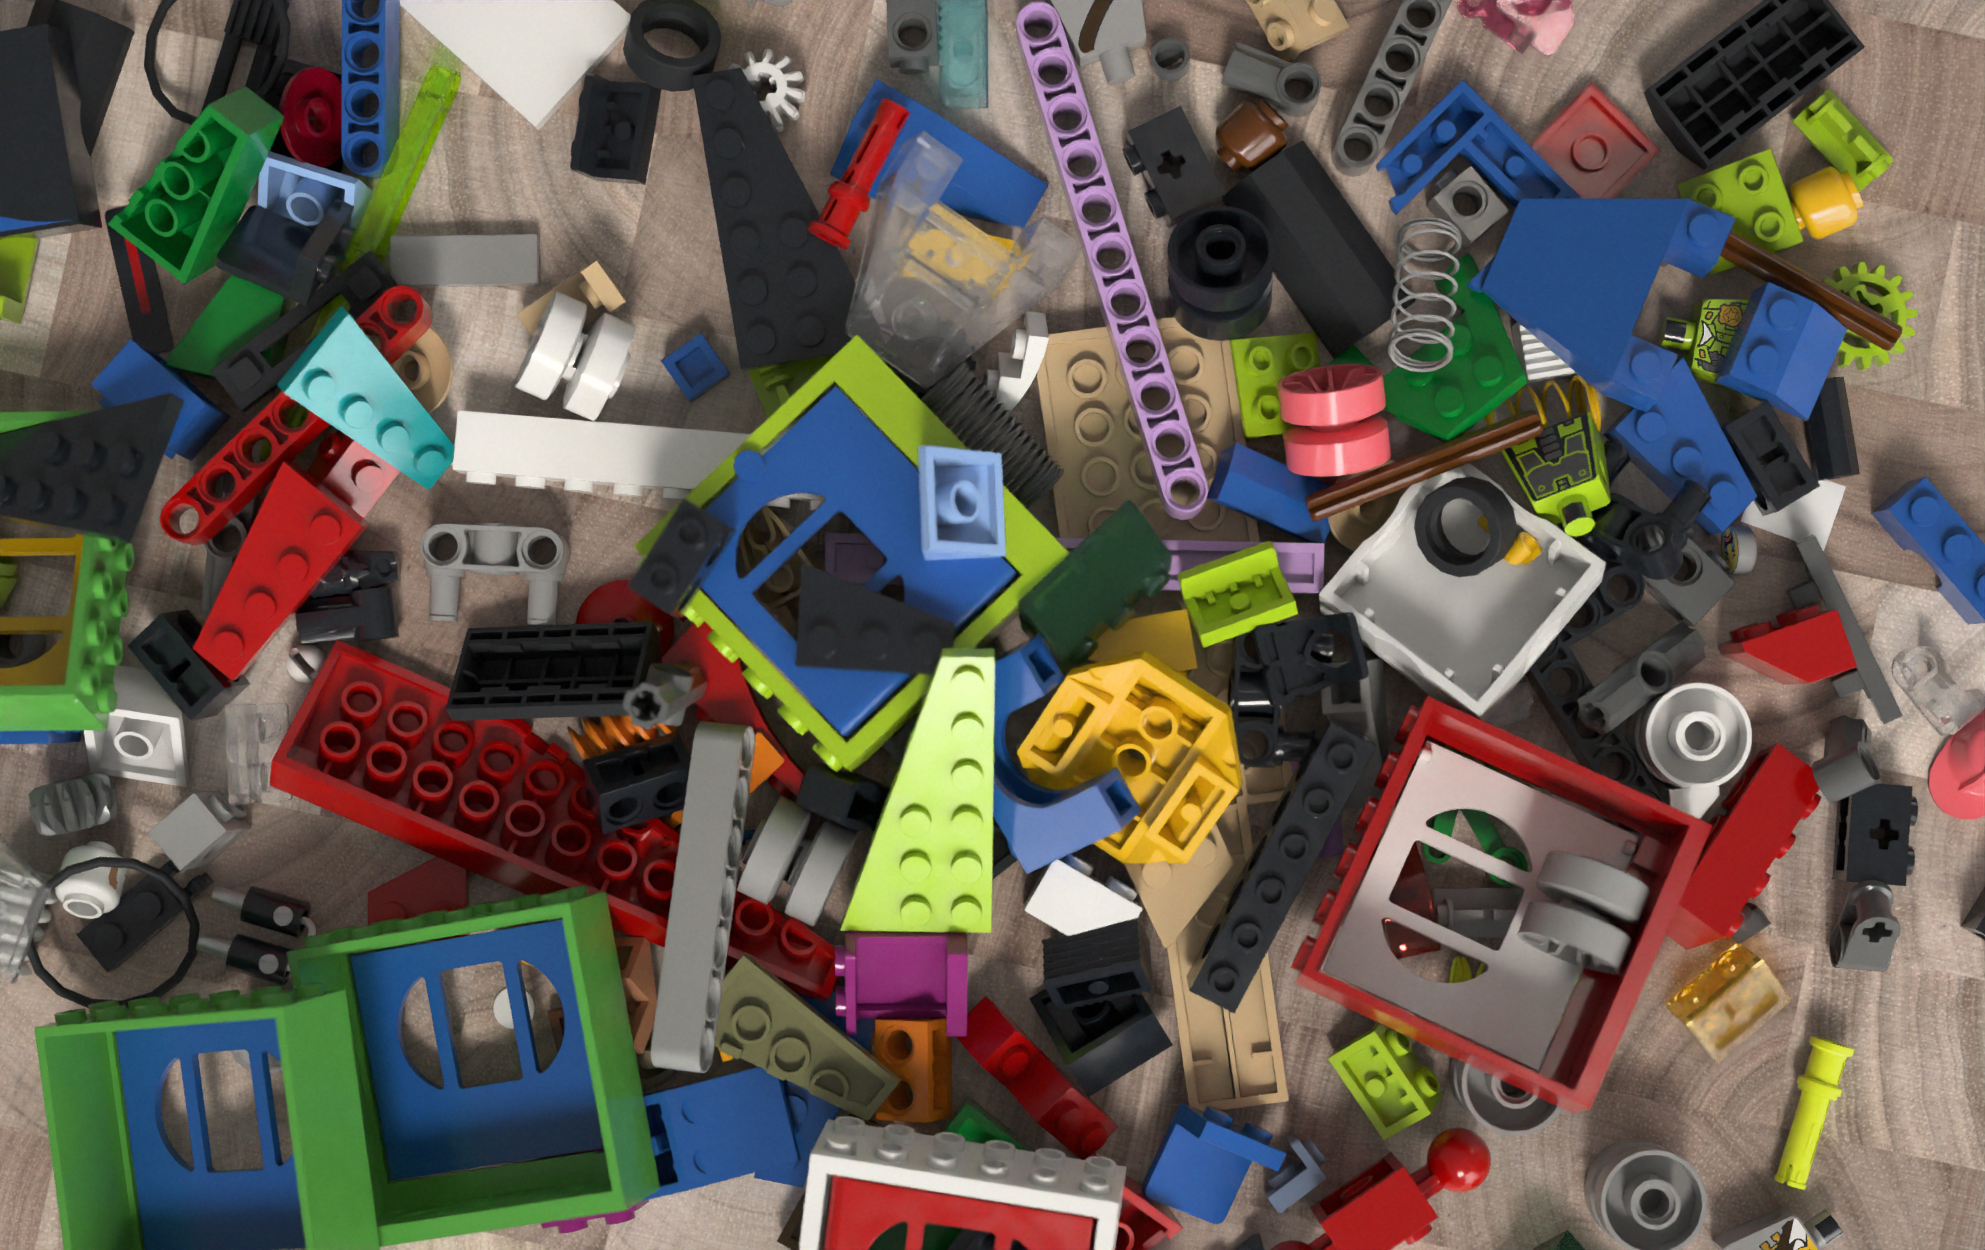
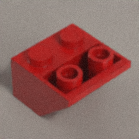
[1718,604,1857,685]

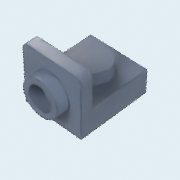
[1264,1132,1327,1214]

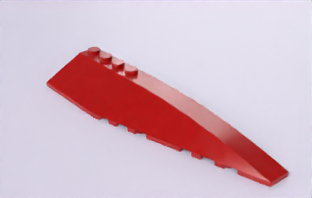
[269,640,838,1002]

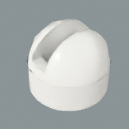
[286,644,327,683]

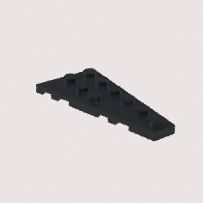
[692,68,889,372]
[0,393,184,544]

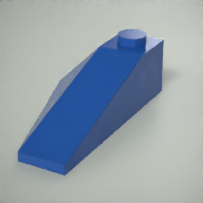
[830,79,1048,229]

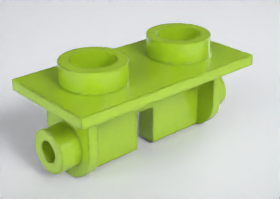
[1791,88,1894,192]

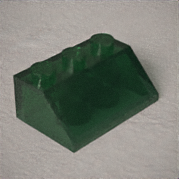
[1017,499,1172,671]

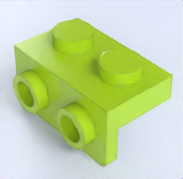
[1177,541,1298,648]

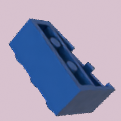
[1603,357,1757,536]

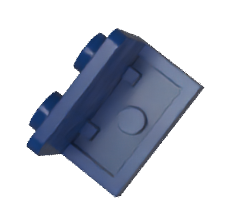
[1141,1102,1287,1224]

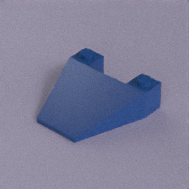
[1481,198,1735,413]

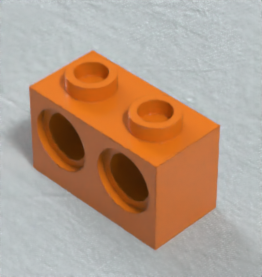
[871,1018,952,1123]

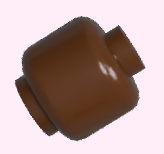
[1215,98,1289,172]

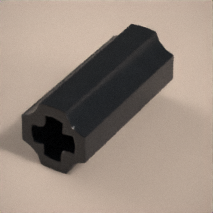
[1804,377,1860,481]

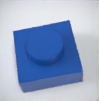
[661,333,731,403]

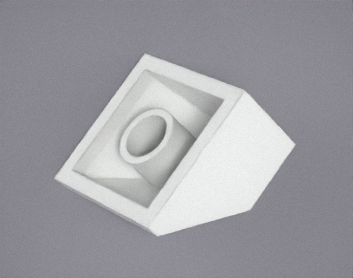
[84,665,190,787]

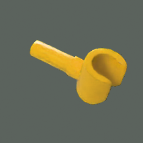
[1477,515,1542,565]

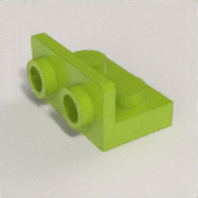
[1327,1022,1442,1140]

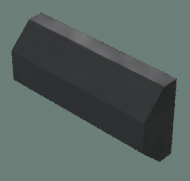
[26,0,135,157]
[1644,0,1865,170]
[1222,140,1416,359]
[445,621,662,721]

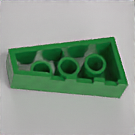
[108,86,285,284]

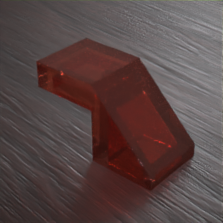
[1368,841,1441,959]

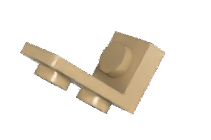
[518,259,626,337]

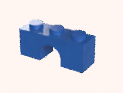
[1871,477,1985,625]

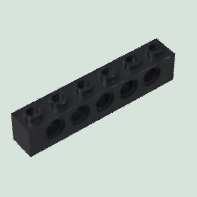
[1186,714,1376,1014]

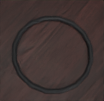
[144,0,290,125]
[23,857,200,1008]

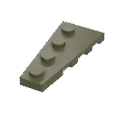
[715,952,901,1121]

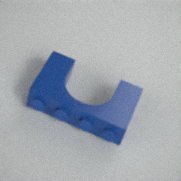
[993,634,1141,874]

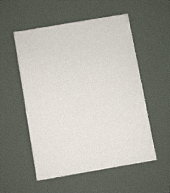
[1741,480,1846,551]

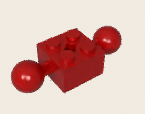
[1270,1128,1491,1250]

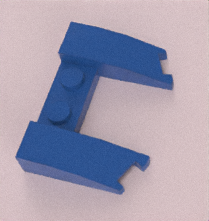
[1376,80,1582,293]

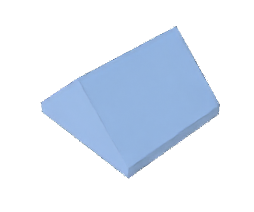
[257,151,373,262]
[918,445,1006,560]

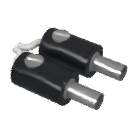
[196,886,316,986]

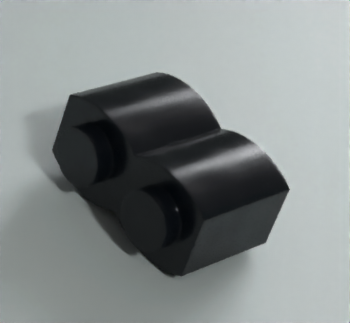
[796,763,891,834]

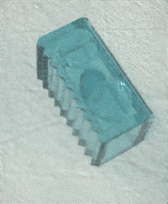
[938,0,989,109]

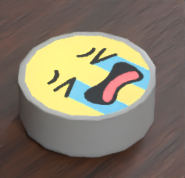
[1721,525,1757,575]

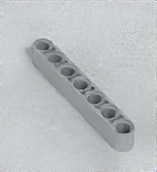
[651,721,755,1073]

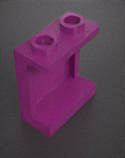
[835,931,968,1036]

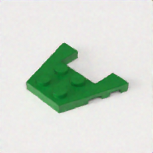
[1326,253,1528,443]

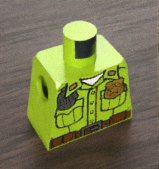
[1659,299,1754,399]

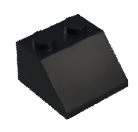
[1029,988,1173,1097]

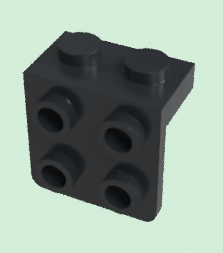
[215,198,356,306]

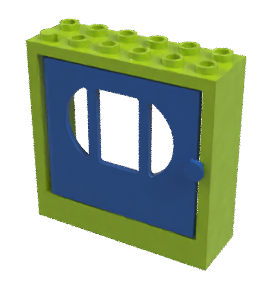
[634,335,1070,774]

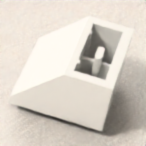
[1024,853,1143,936]

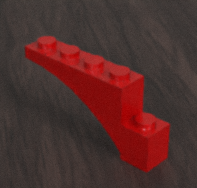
[661,588,806,799]

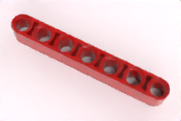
[160,285,433,546]

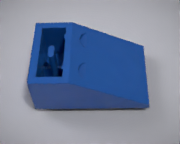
[643,1066,801,1201]

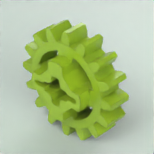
[1821,262,1918,371]

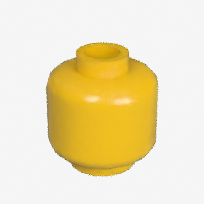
[1790,166,1864,240]

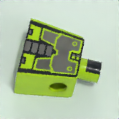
[1501,411,1611,537]

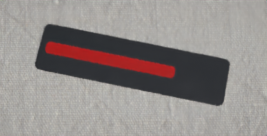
[104,206,174,353]

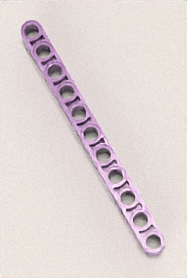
[1016,1,1208,520]

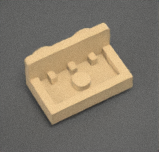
[1245,0,1350,62]

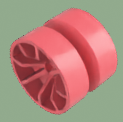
[1277,364,1392,476]

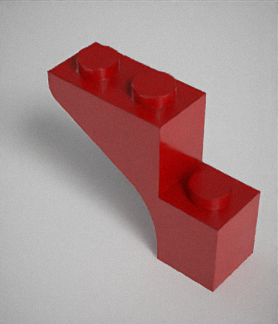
[955,996,1119,1160]

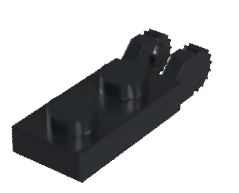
[76,859,213,973]

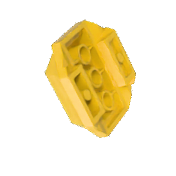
[1017,651,1243,864]

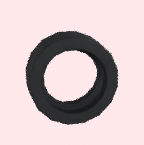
[623,0,722,92]
[1414,477,1517,577]

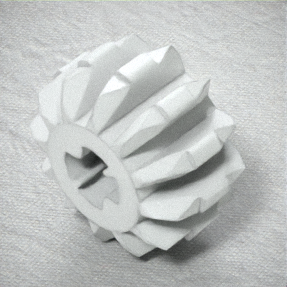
[729,49,806,132]

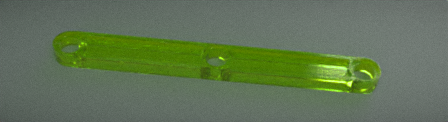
[260,63,461,462]

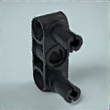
[1559,441,1712,580]
[1227,623,1333,768]

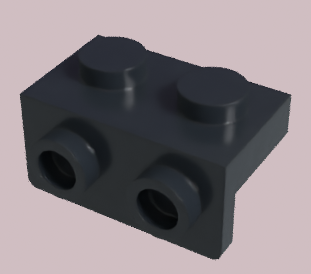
[570,74,662,185]

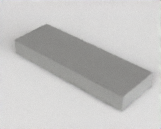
[390,234,540,287]

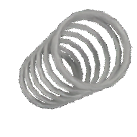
[1387,217,1462,372]

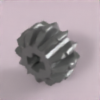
[28,772,118,836]

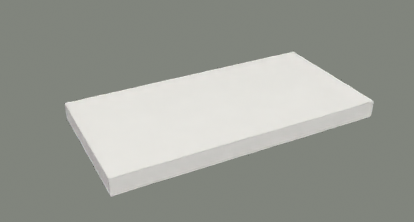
[400,0,631,131]

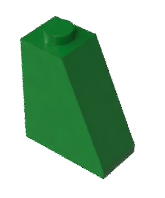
[166,275,296,393]

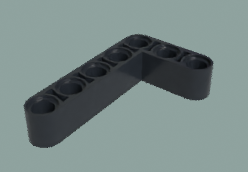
[1525,565,1664,830]

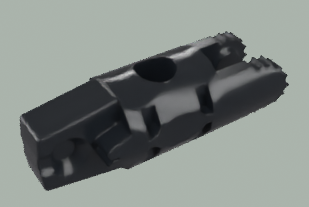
[311,549,401,599]

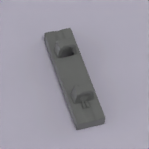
[1787,534,1903,724]

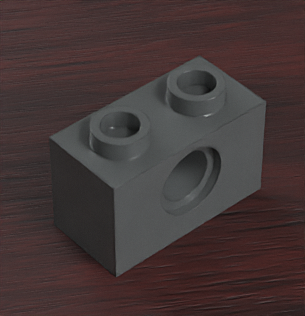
[1617,528,1736,627]

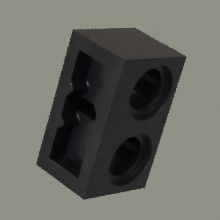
[1721,401,1820,516]
[627,498,737,618]
[128,610,251,721]
[582,732,691,835]

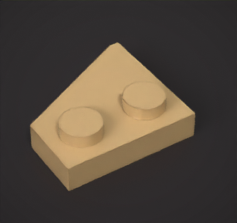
[1124,823,1234,948]

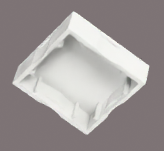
[1319,463,1606,722]

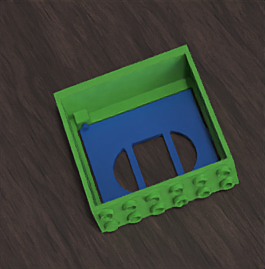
[287,885,660,1247]
[34,982,380,1250]

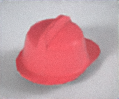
[1928,709,1985,819]

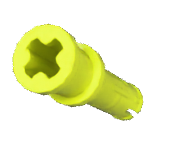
[1774,1035,1855,1190]

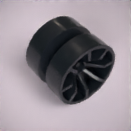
[1168,206,1274,341]

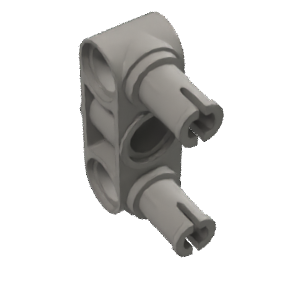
[420,523,571,626]

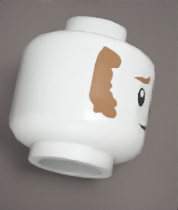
[55,841,128,919]

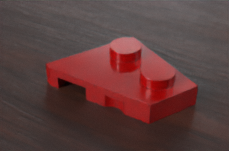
[367,857,470,941]

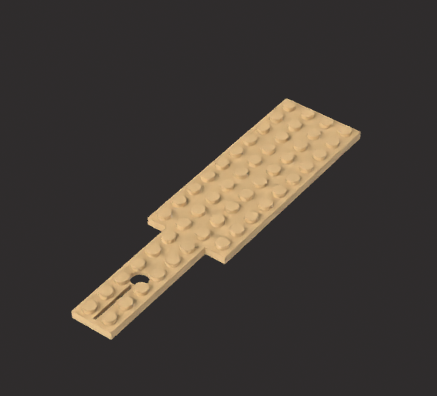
[1036,317,1293,1111]

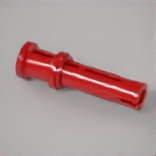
[808,98,911,250]

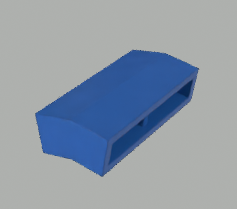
[1206,443,1332,543]

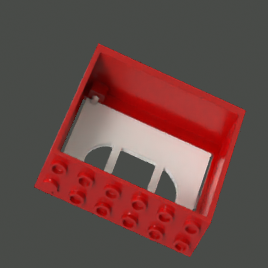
[1291,696,1713,1114]

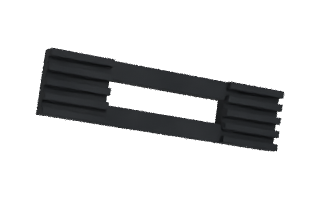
[200,0,290,114]
[211,250,399,412]

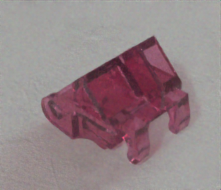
[1457,0,1575,56]

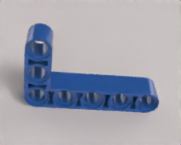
[341,0,400,179]

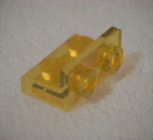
[1666,943,1792,1065]

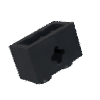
[1122,106,1224,228]
[1833,784,1918,886]

